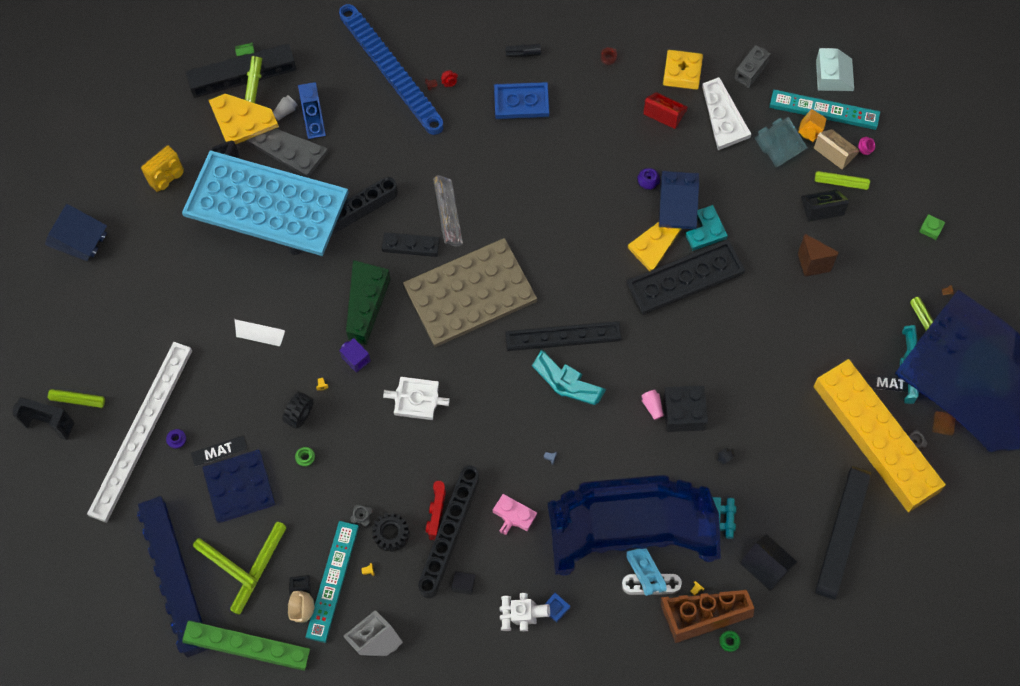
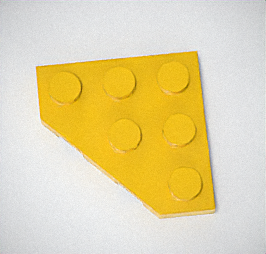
[209,94,279,144]

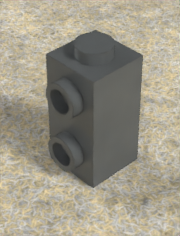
[734,45,770,88]

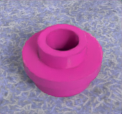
[858,137,875,155]

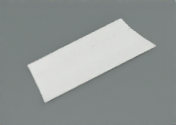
[235,319,285,346]

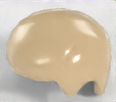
[288,591,315,623]

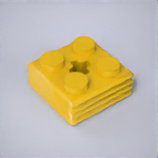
[663,50,703,90]
[141,145,184,192]

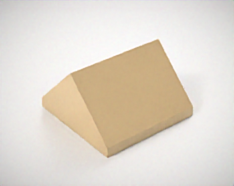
[814,129,860,170]

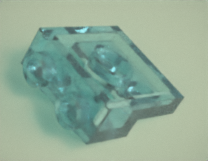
[755,117,807,167]

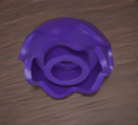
[637,168,660,190]

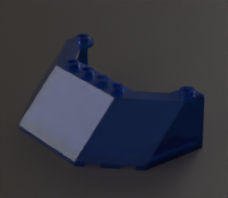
[547,475,721,576]

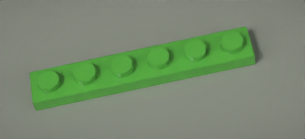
[182,621,310,671]

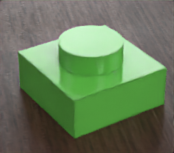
[235,42,254,56]
[919,214,945,240]

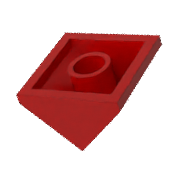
[643,92,688,129]

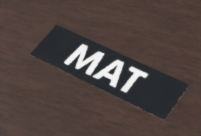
[864,373,908,392]
[191,435,247,467]

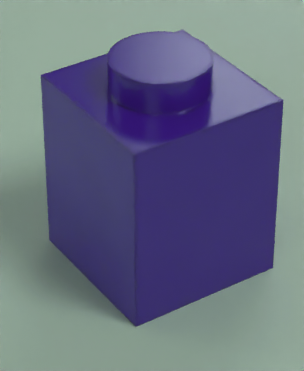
[339,338,371,373]

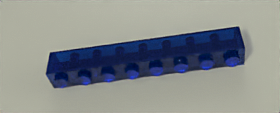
[137,496,209,658]

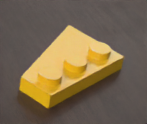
[628,222,682,271]

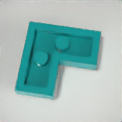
[685,205,728,251]

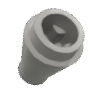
[273,95,298,121]

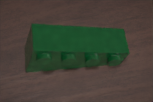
[346,260,391,345]

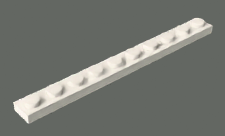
[87,342,192,523]

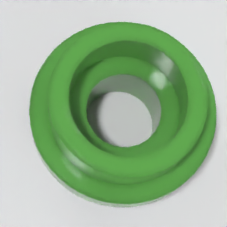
[295,447,315,467]

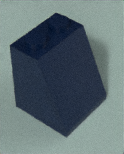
[45,203,107,261]

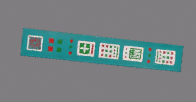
[769,89,880,130]
[305,521,359,643]

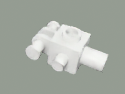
[500,593,550,632]

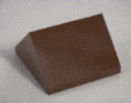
[798,234,839,277]

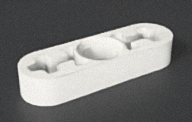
[622,574,682,595]

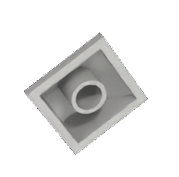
[343,610,403,656]

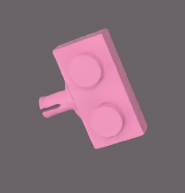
[493,494,537,535]

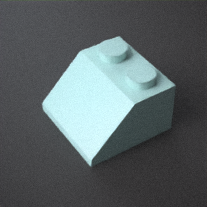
[816,48,854,91]

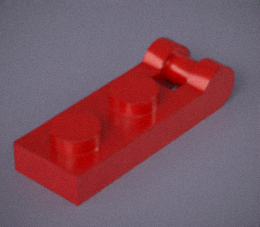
[426,481,446,540]

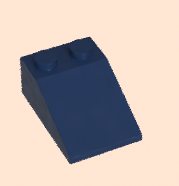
[659,171,699,229]

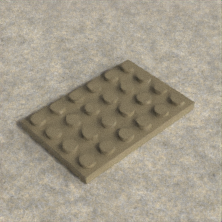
[403,238,537,347]

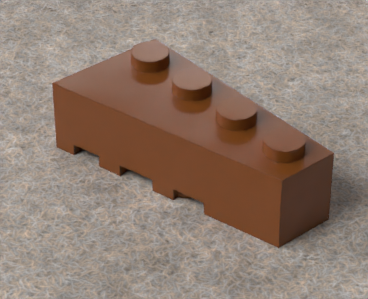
[661,590,755,643]

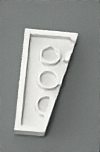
[702,77,751,150]

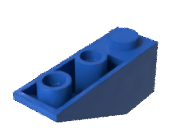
[298,82,326,139]

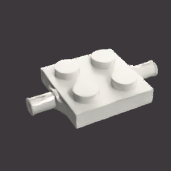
[383,377,450,420]

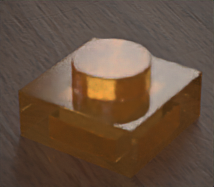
[932,411,956,436]

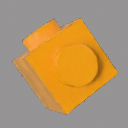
[798,109,826,142]

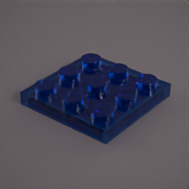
[202,449,276,523]

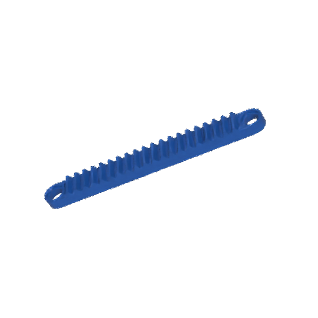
[339,4,443,135]

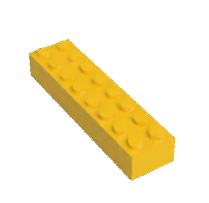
[813,359,946,513]

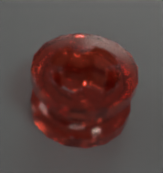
[600,47,617,65]

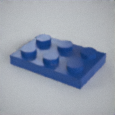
[494,82,549,119]

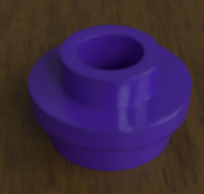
[166,429,186,449]

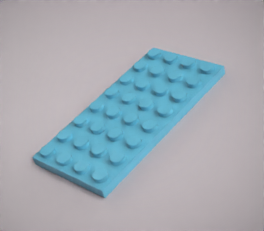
[182,151,349,256]

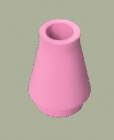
[641,390,665,420]

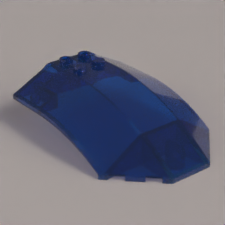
[895,290,1020,452]

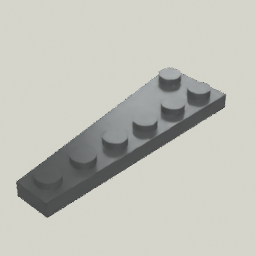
[244,128,328,178]

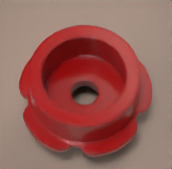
[441,70,458,87]

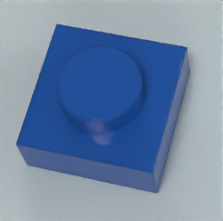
[545,593,570,623]

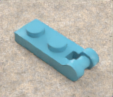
[627,547,667,596]

